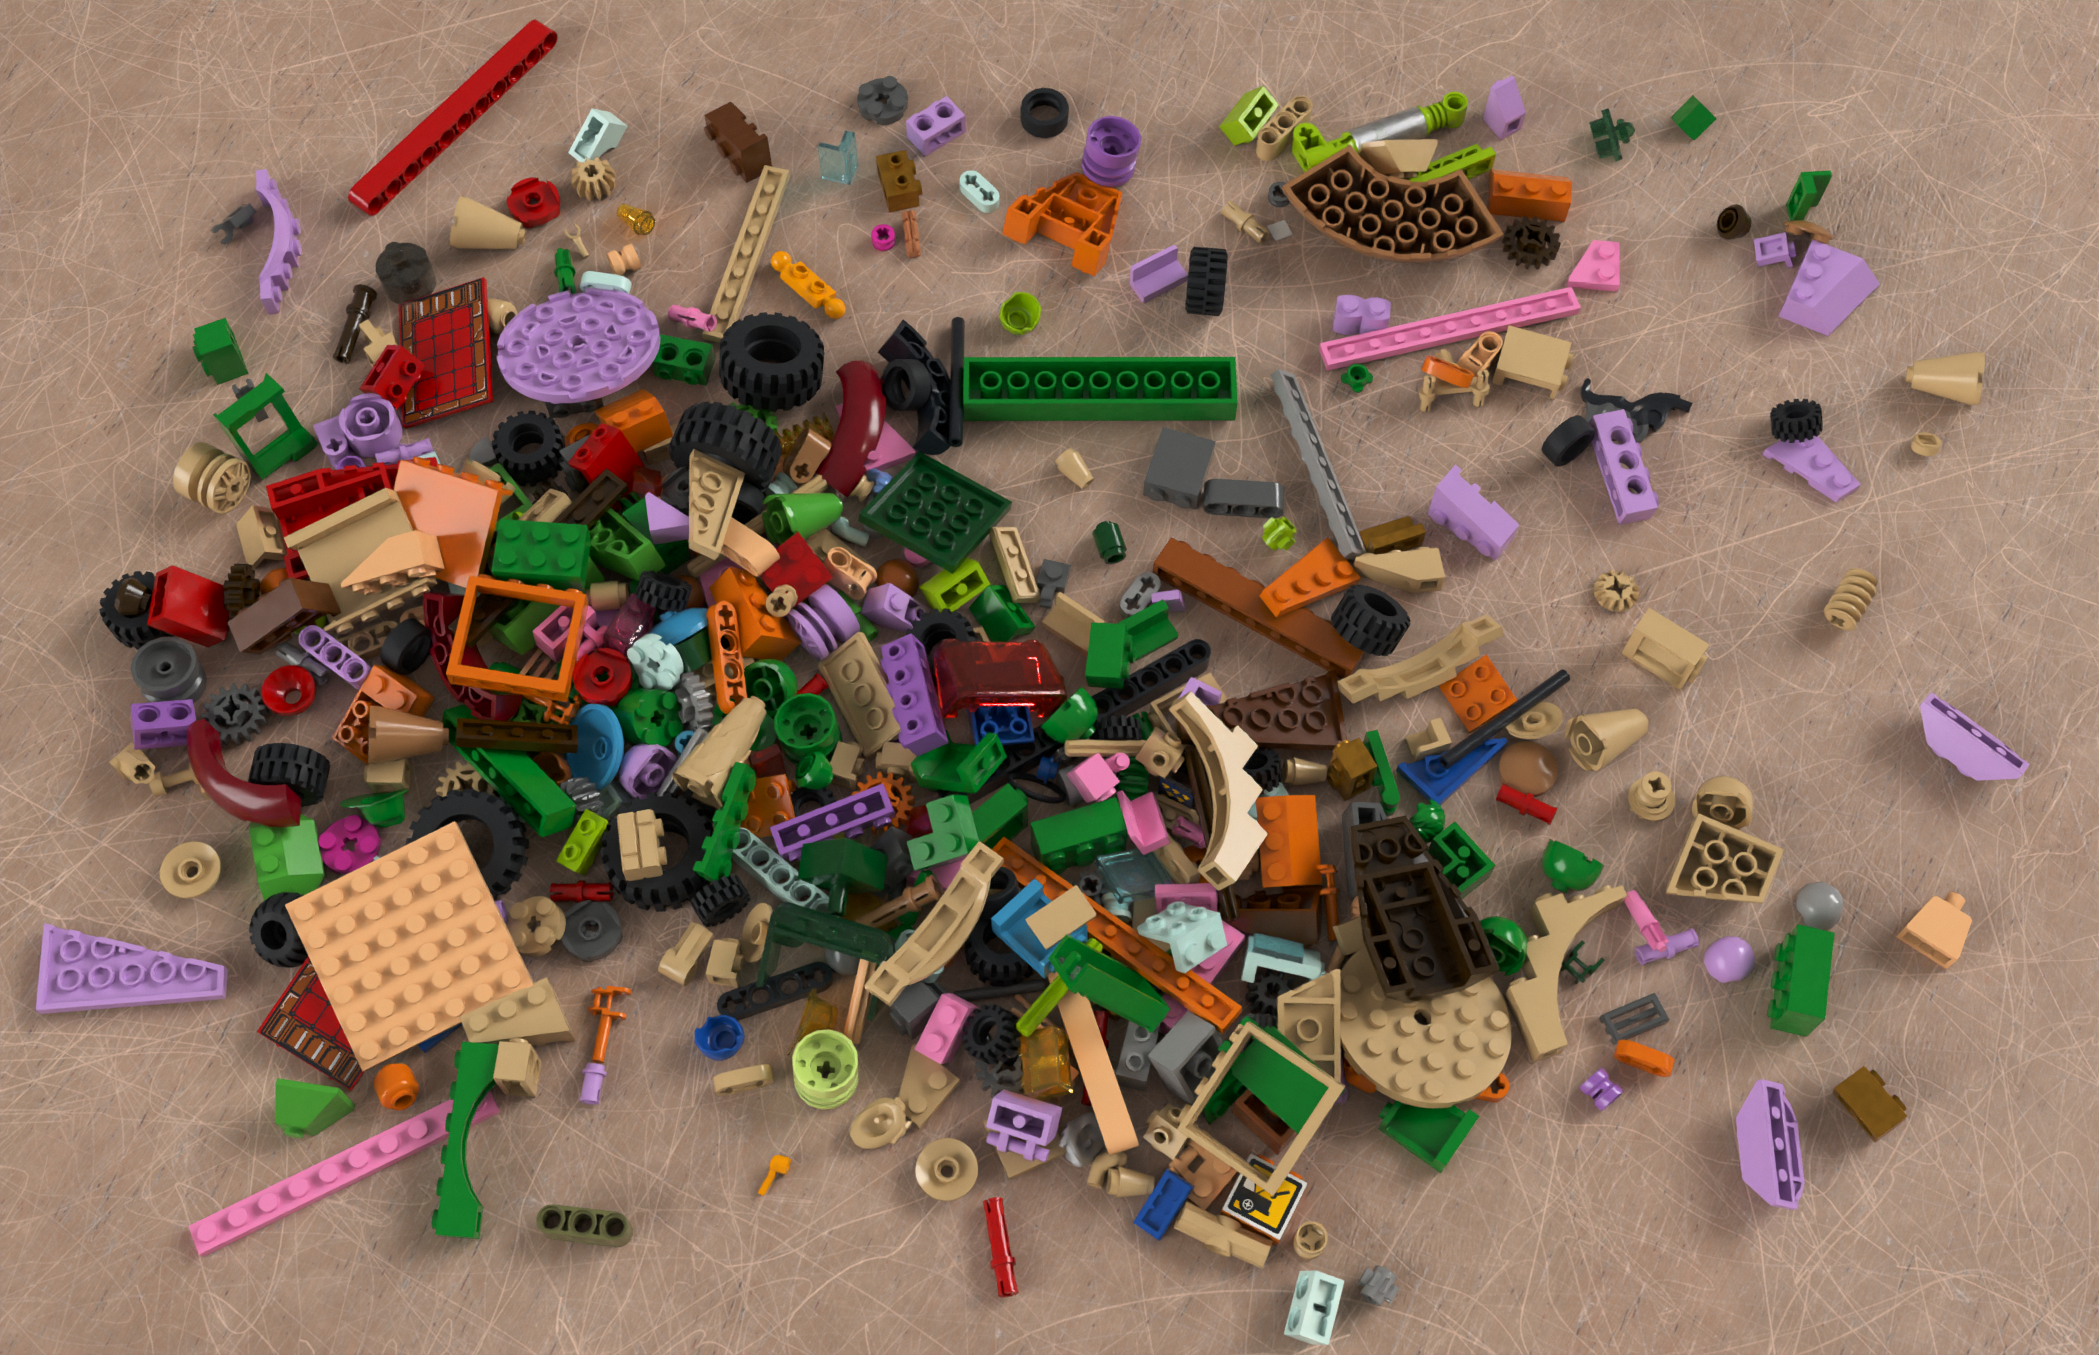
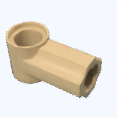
[109,742,155,784]
[658,922,714,986]

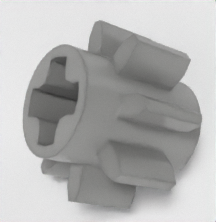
[1357,1265,1400,1307]

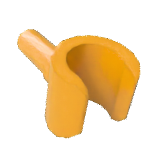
[757,1155,791,1196]

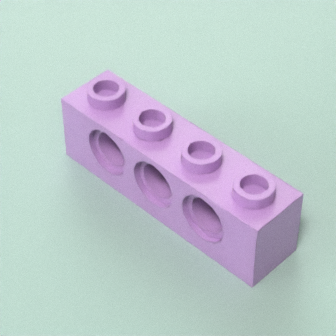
[1588,409,1659,525]

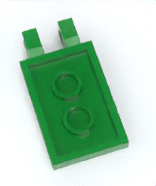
[1218,1016,1345,1134]

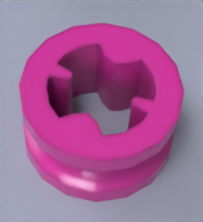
[871,224,895,251]

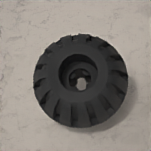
[249,892,308,967]

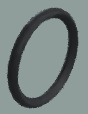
[1007,772,1066,804]

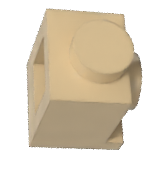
[830,741,865,791]
[876,742,917,783]
[364,758,413,794]
[706,938,744,988]

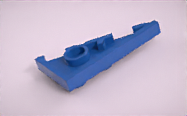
[1396,737,1508,805]

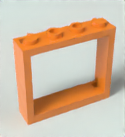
[446,574,589,702]

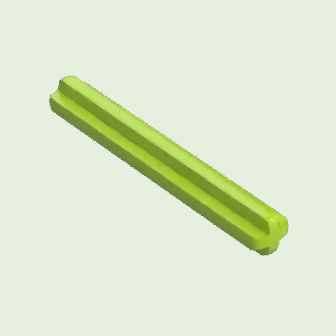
[1016,938,1103,1037]

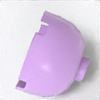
[618,743,677,800]

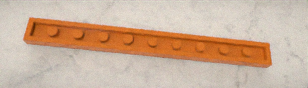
[992,837,1242,1034]

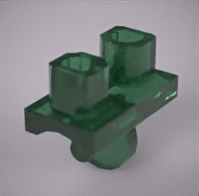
[1589,108,1635,161]

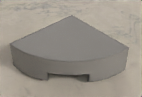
[469,437,498,467]

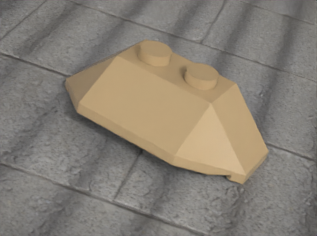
[1356,139,1437,179]

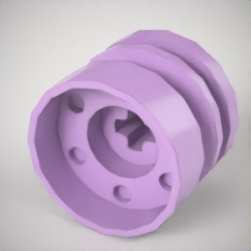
[785,584,861,661]

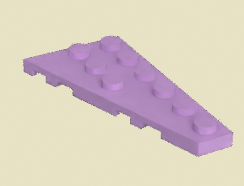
[36,923,228,1014]

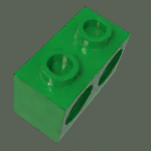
[652,334,715,386]

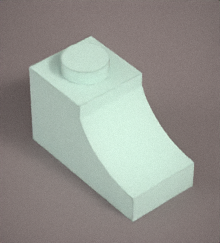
[568,108,628,163]

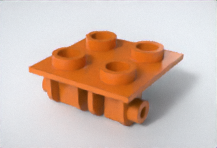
[1439,654,1518,733]
[741,774,796,838]

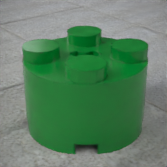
[613,688,683,747]

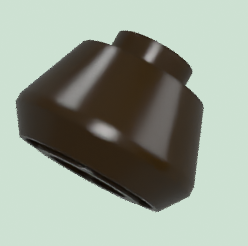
[1717,204,1752,240]
[114,577,152,615]

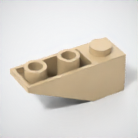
[1353,547,1445,593]

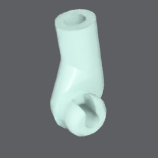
[832,517,870,547]

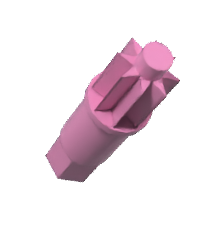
[1624,890,1669,952]

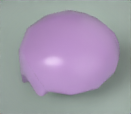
[1704,936,1755,983]

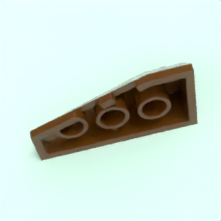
[1217,886,1322,947]

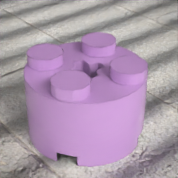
[339,393,402,458]

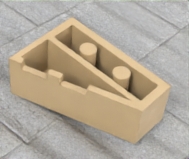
[460,977,576,1046]

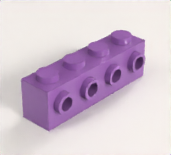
[881,633,948,756]
[770,784,896,862]

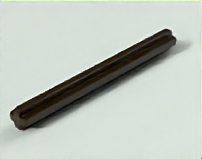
[1184,749,1240,922]

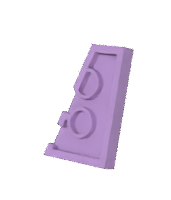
[1763,435,1861,502]

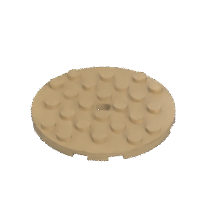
[1340,946,1511,1108]

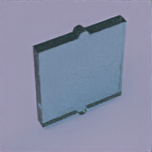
[1252,932,1303,964]

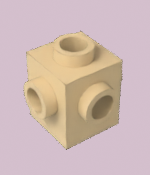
[1135,727,1186,779]
[1143,1103,1199,1160]

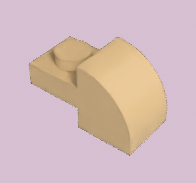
[359,319,397,366]

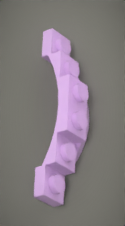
[256,169,302,314]

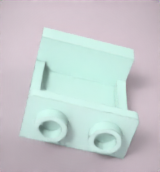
[1241,935,1325,983]

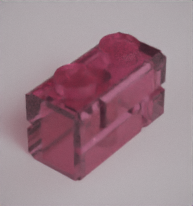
[602,593,657,662]

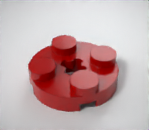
[507,177,561,229]
[572,648,633,706]

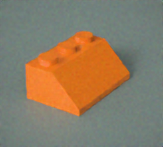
[1487,169,1572,222]
[1256,795,1322,888]

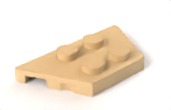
[1277,969,1341,1083]

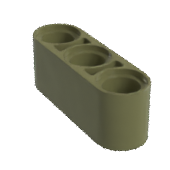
[536,1204,633,1247]

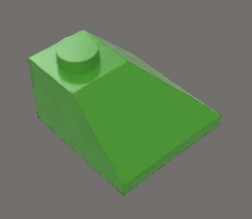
[275,1078,355,1139]

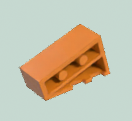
[709,567,802,661]

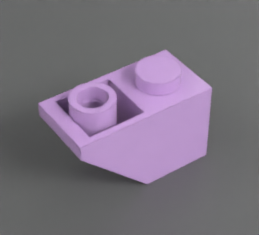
[1483,75,1526,140]
[861,583,931,632]

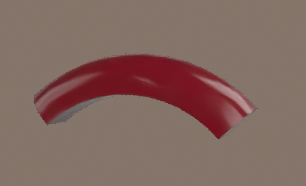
[815,360,886,498]
[423,592,523,721]
[187,719,301,827]

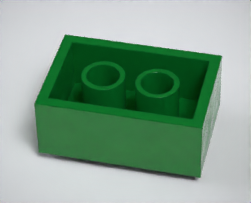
[492,519,591,592]
[1031,797,1128,875]
[1767,924,1835,1037]

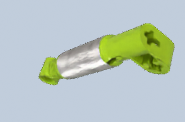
[1292,92,1468,173]

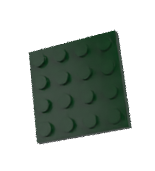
[858,451,1012,574]

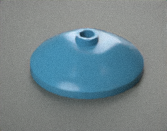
[648,607,708,645]
[564,704,624,791]

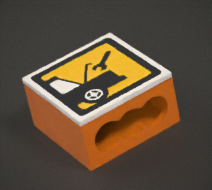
[1220,1153,1308,1247]

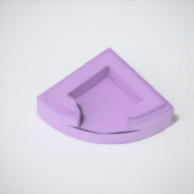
[1152,590,1186,612]

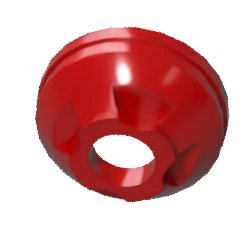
[261,665,317,716]

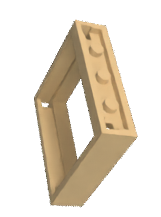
[1177,1021,1345,1196]

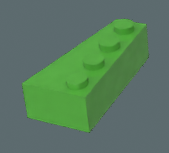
[589,508,666,581]

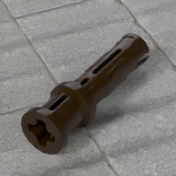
[333,284,378,364]

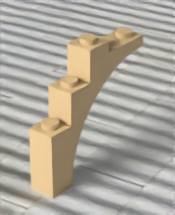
[1169,691,1268,891]
[1504,885,1627,1063]

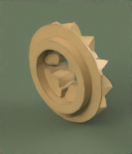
[1594,569,1639,612]
[1627,778,1675,823]

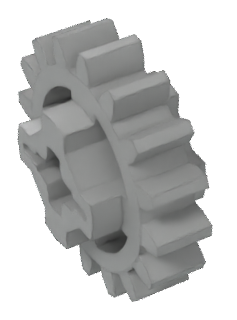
[670,671,713,732]

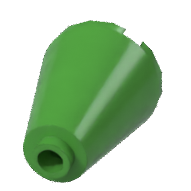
[762,493,843,545]

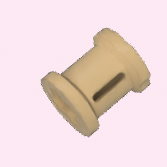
[766,584,798,617]

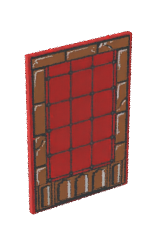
[399,277,493,429]
[257,956,364,1091]

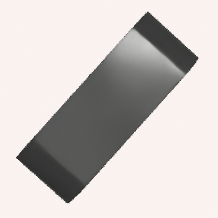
[1203,479,1284,518]

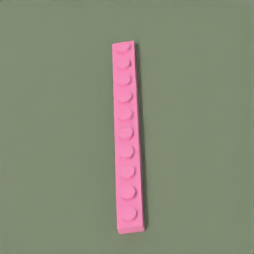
[1319,287,1581,371]
[189,1090,501,1257]

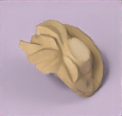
[850,1097,913,1149]

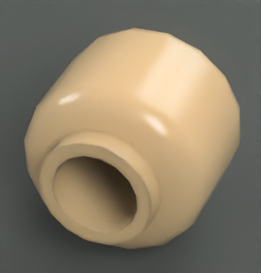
[487,298,517,335]

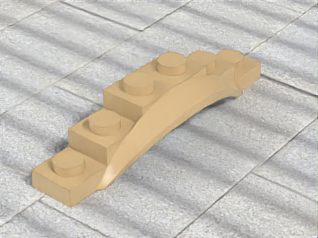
[1337,614,1503,704]
[864,841,1004,1006]

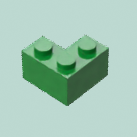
[192,318,249,385]
[1085,622,1136,689]
[907,795,979,871]
[1428,822,1496,899]

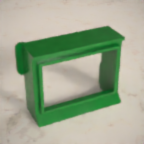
[213,373,318,480]

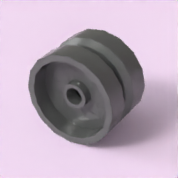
[130,637,207,703]

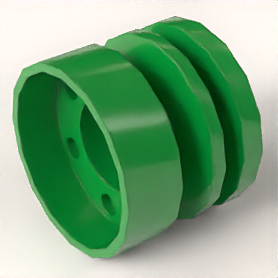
[774,693,842,767]

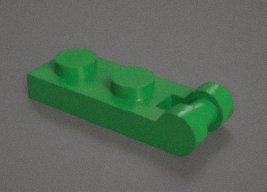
[1363,730,1400,816]

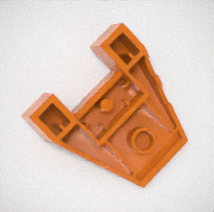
[1002,172,1122,276]

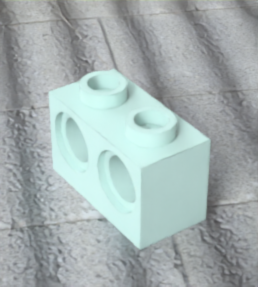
[1284,1270,1344,1345]

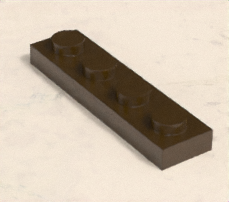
[456,718,578,754]

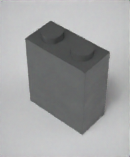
[1143,427,1216,510]

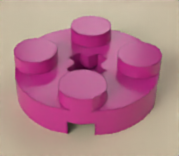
[318,815,382,875]

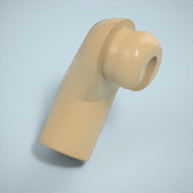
[1087,1150,1127,1188]

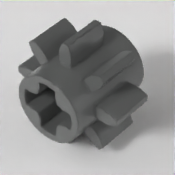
[1072,871,1109,905]

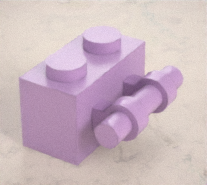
[986,1089,1062,1162]

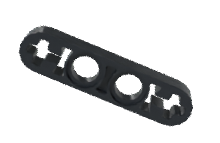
[717,961,833,1021]

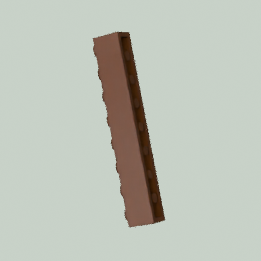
[1153,537,1366,679]

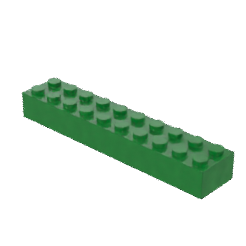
[963,357,1238,421]

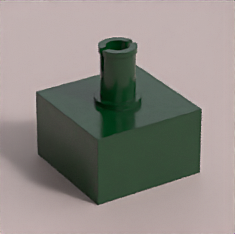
[798,838,888,917]

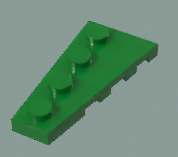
[693,762,756,883]

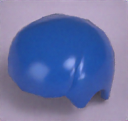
[694,1015,745,1061]

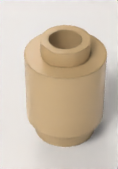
[586,580,630,611]

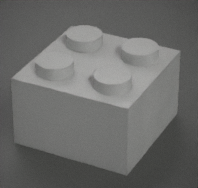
[1148,1011,1223,1106]

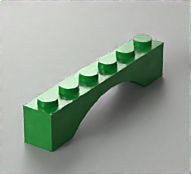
[432,1042,499,1239]

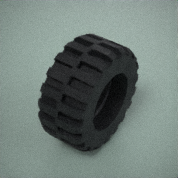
[719,312,825,412]
[669,402,782,492]
[406,789,529,900]
[600,792,714,912]

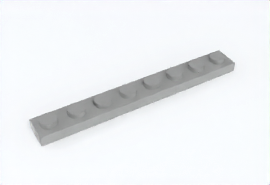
[1271,369,1367,560]

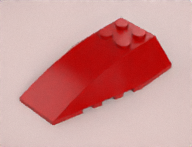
[266,457,438,580]

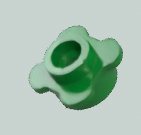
[1341,364,1373,393]

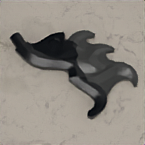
[1580,378,1692,443]

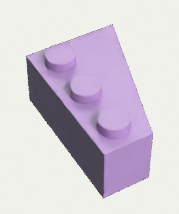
[1428,464,1519,561]

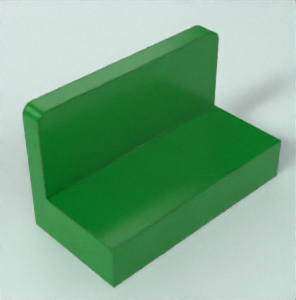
[1786,170,1832,221]
[969,585,1036,649]
[1117,599,1179,661]

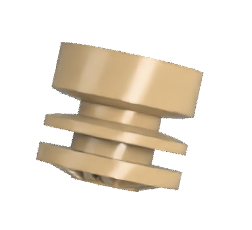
[173,442,251,514]

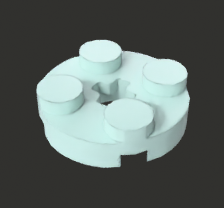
[627,634,684,691]

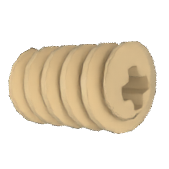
[1824,568,1878,631]

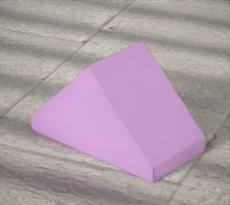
[645,492,689,544]

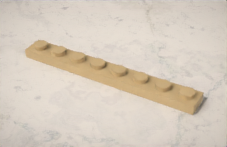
[702,165,790,343]

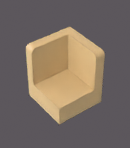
[1405,717,1452,762]

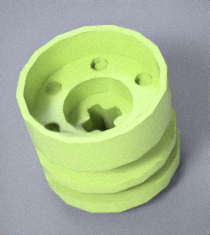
[792,1029,859,1110]

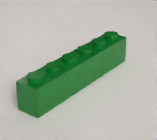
[442,704,576,838]

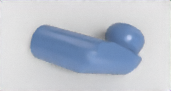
[867,468,893,494]

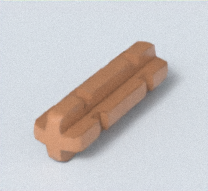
[902,210,921,258]

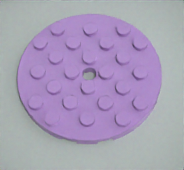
[496,288,660,404]

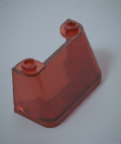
[933,639,1068,718]

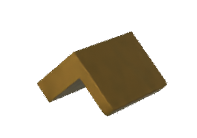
[1359,516,1426,555]

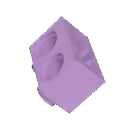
[906,96,966,156]

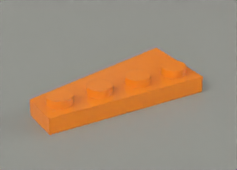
[1260,537,1361,617]

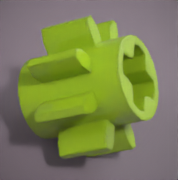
[1262,517,1297,551]

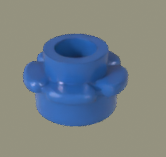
[1036,756,1059,784]

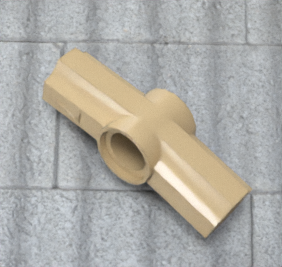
[1174,1202,1273,1268]

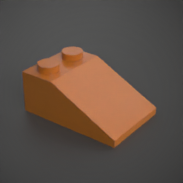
[594,389,673,453]

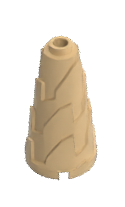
[672,696,767,809]

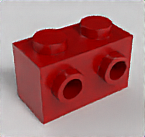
[359,345,425,409]

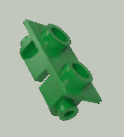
[1203,1069,1248,1125]

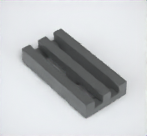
[1599,993,1670,1045]

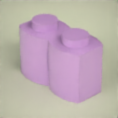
[1333,295,1391,335]

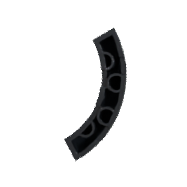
[877,319,951,455]

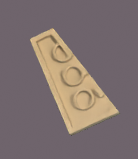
[689,449,745,560]

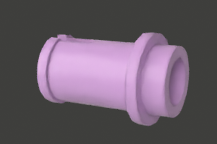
[579,1063,607,1105]

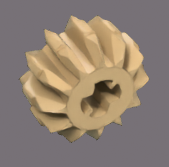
[571,156,616,201]

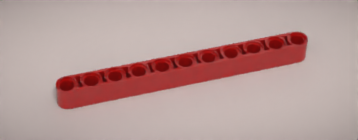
[348,19,558,216]

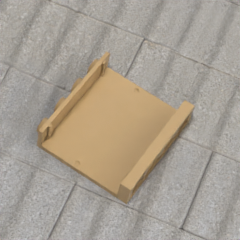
[284,488,437,635]

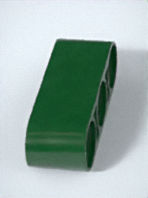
[673,625,730,673]

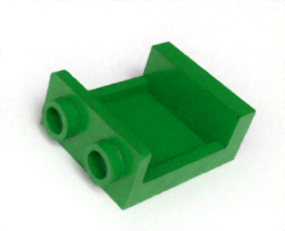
[911,730,1007,794]
[1378,1101,1479,1173]

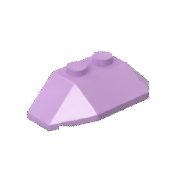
[1920,692,2030,781]
[1736,1079,1805,1210]

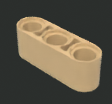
[1256,96,1313,161]

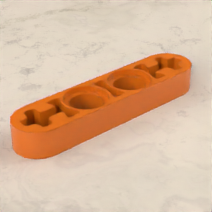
[707,601,747,714]

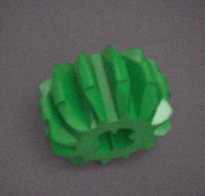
[1115,756,1149,802]

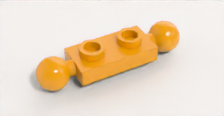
[771,251,846,319]

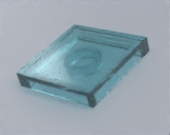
[1095,848,1174,904]

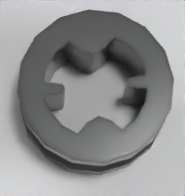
[1268,182,1290,207]

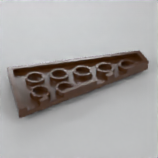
[1175,670,1347,751]

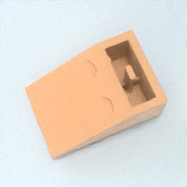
[341,530,445,595]

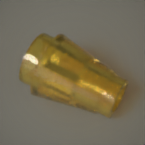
[617,203,655,235]

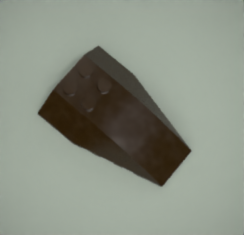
[1349,816,1500,1003]

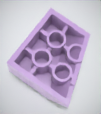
[1778,239,1880,336]

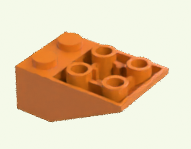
[331,665,435,765]

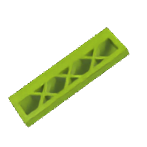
[1400,143,1496,182]

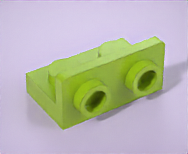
[556,809,609,876]

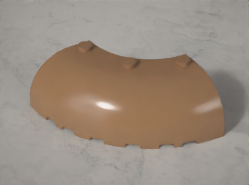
[1282,145,1504,263]

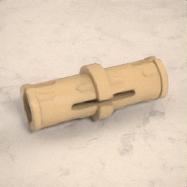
[1221,200,1270,245]

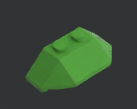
[249,814,325,901]

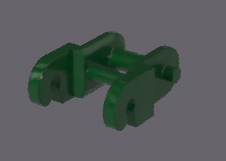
[1560,940,1605,985]

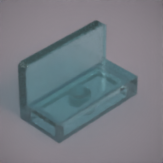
[818,130,859,185]

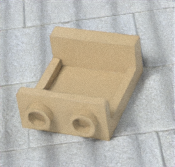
[1492,325,1574,399]

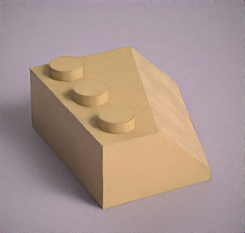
[1665,813,1784,904]

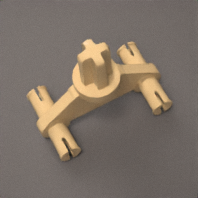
[1419,349,1490,412]

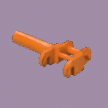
[523,695,582,725]
[1317,864,1340,941]
[588,986,631,1063]

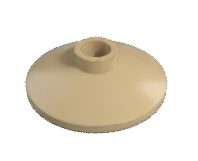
[1505,701,1563,739]
[160,841,221,899]
[741,903,776,963]
[915,1138,978,1201]

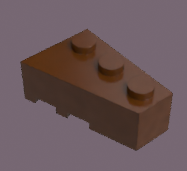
[704,102,772,183]
[228,577,341,654]

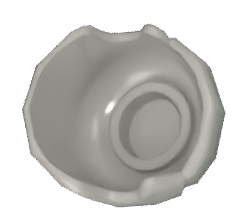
[1796,881,1843,930]

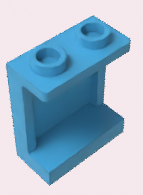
[991,878,1088,979]

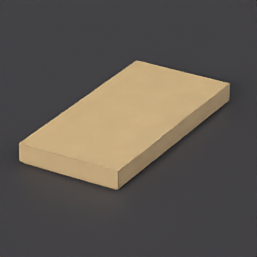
[817,632,901,759]

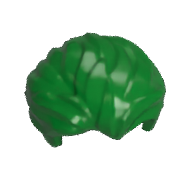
[1409,799,1446,844]

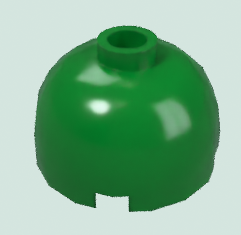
[744,659,798,717]
[1040,687,1098,744]
[1541,839,1604,894]
[1480,916,1527,976]

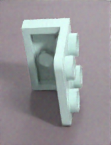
[1137,901,1227,973]

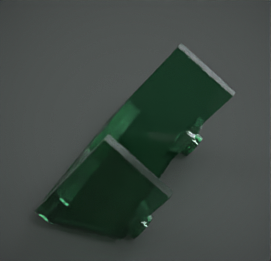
[756,902,894,1021]

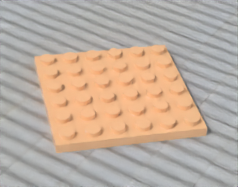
[285,821,533,1072]

